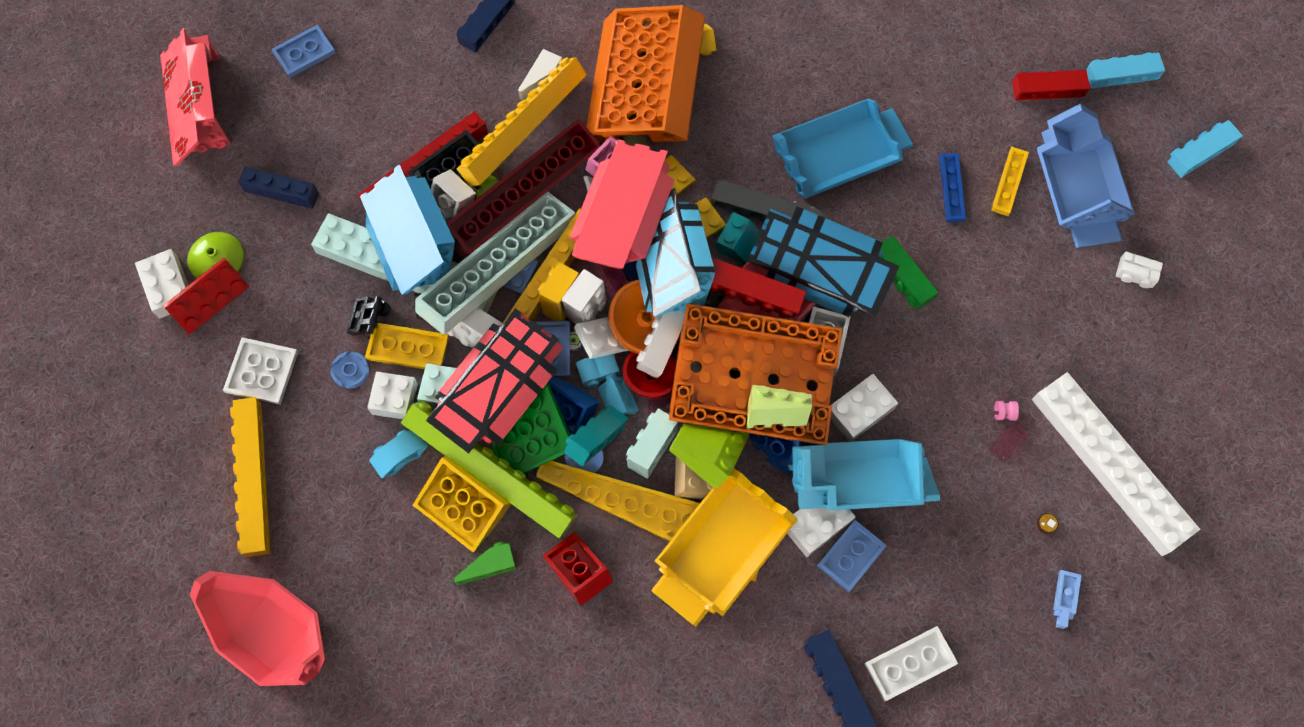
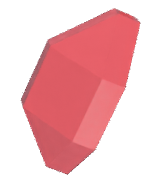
[190,571,325,686]

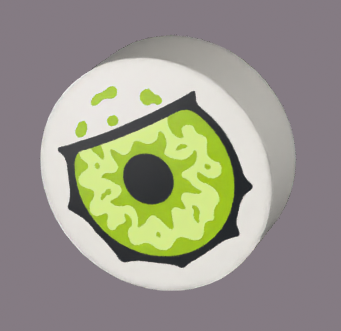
[570,332,582,351]

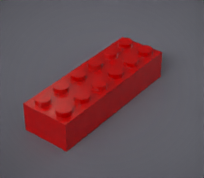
[709,257,806,319]

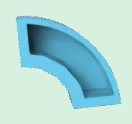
[369,429,428,479]

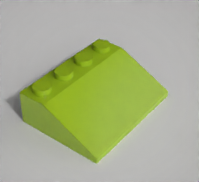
[669,423,750,489]

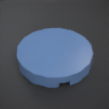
[331,351,370,389]

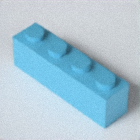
[1086,52,1165,89]
[1167,120,1243,178]

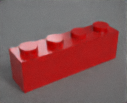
[1012,69,1090,101]

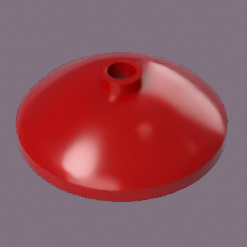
[623,352,677,398]

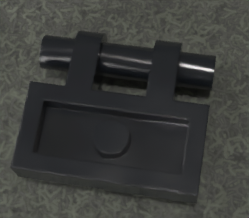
[346,296,383,335]

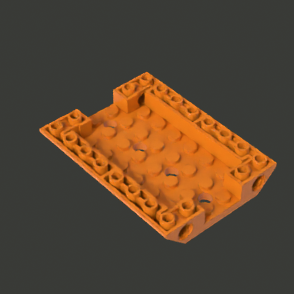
[586,5,705,143]
[669,303,842,446]

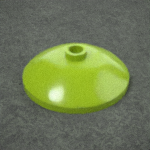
[187,232,244,278]

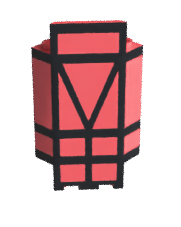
[426,308,564,454]

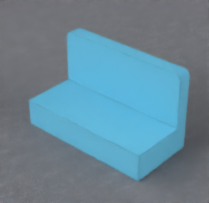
[598,377,639,415]

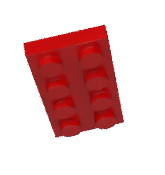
[163,258,250,335]

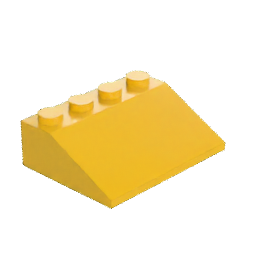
[413,456,511,553]

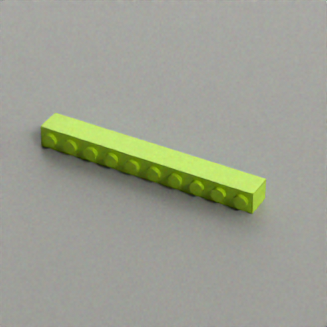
[401,401,577,538]

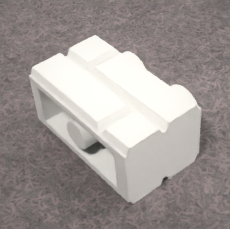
[1116,252,1163,288]

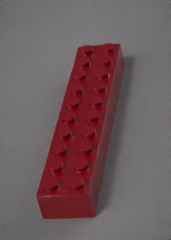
[446,118,601,259]

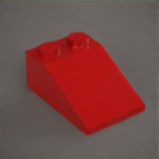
[543,532,613,606]

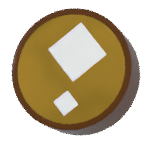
[1037,513,1059,534]

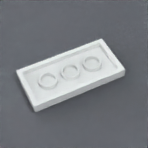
[864,626,958,702]

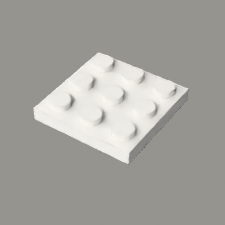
[223,337,298,405]

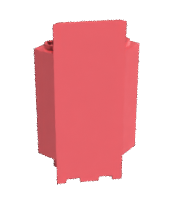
[569,139,675,269]

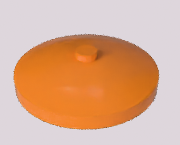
[608,280,681,354]

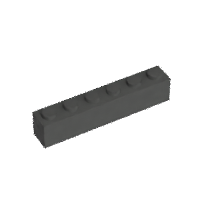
[711,180,824,222]

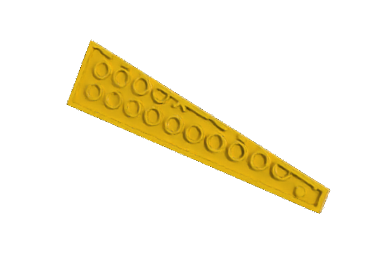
[536,461,759,582]

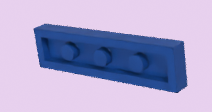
[939,153,966,222]

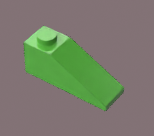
[454,542,516,585]

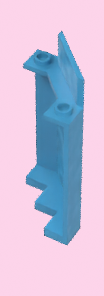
[772,98,913,199]

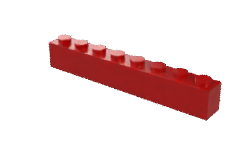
[357,111,488,208]

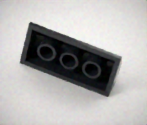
[408,130,479,190]

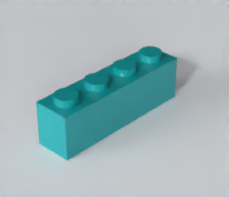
[563,405,629,467]

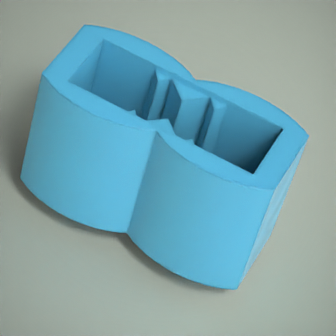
[576,354,620,388]

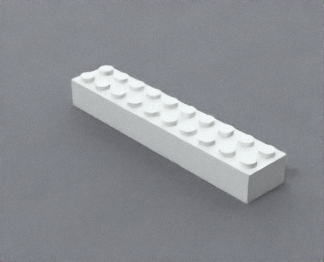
[1032,372,1201,556]

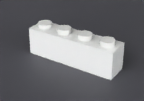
[636,312,685,378]

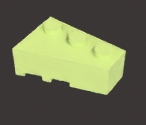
[747,385,812,428]

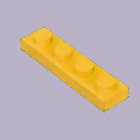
[991,147,1029,216]

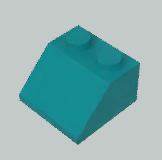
[716,212,760,264]

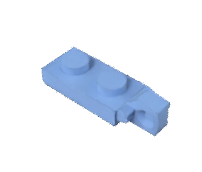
[1053,570,1081,629]

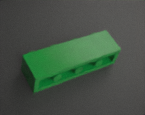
[880,235,938,310]

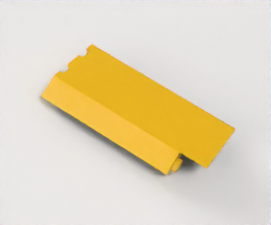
[651,469,798,627]

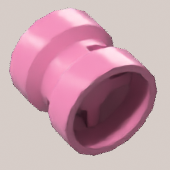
[994,401,1019,421]

